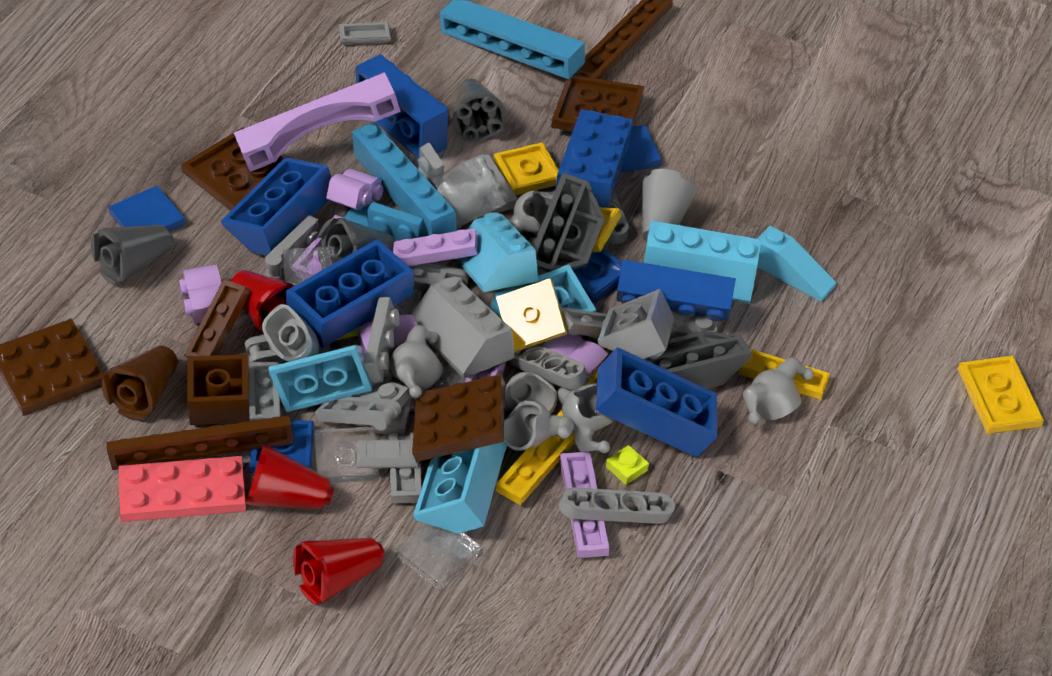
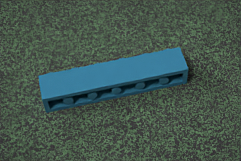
[439,0,585,79]
[352,122,457,236]

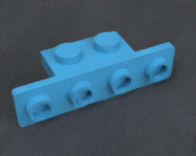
[344,202,425,241]

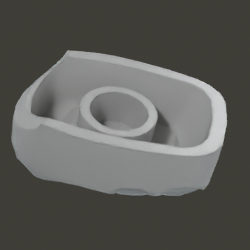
[262,304,319,362]

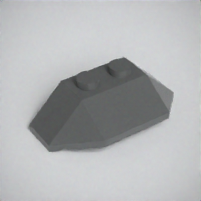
[533,172,604,272]
[644,331,752,389]

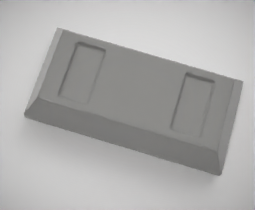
[339,22,391,45]
[357,440,418,468]

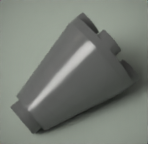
[453,79,505,142]

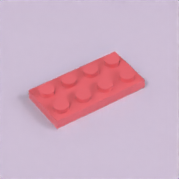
[119,456,246,522]

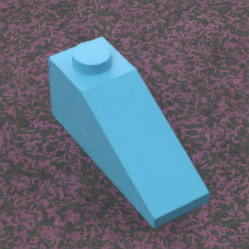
[757,226,837,302]

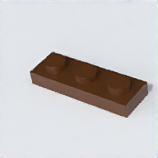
[184,279,251,357]

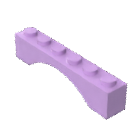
[234,72,401,172]

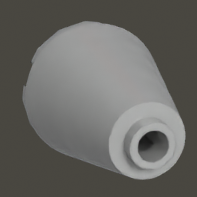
[642,169,696,242]

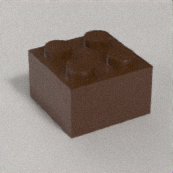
[187,354,250,425]

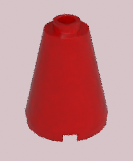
[231,270,295,334]
[246,445,334,510]
[293,538,385,604]

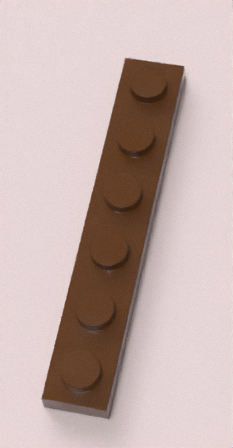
[574,0,673,79]
[107,415,294,470]

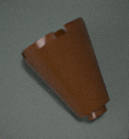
[102,345,178,420]

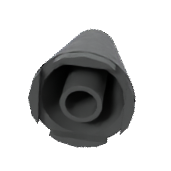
[317,218,395,269]
[91,224,173,284]

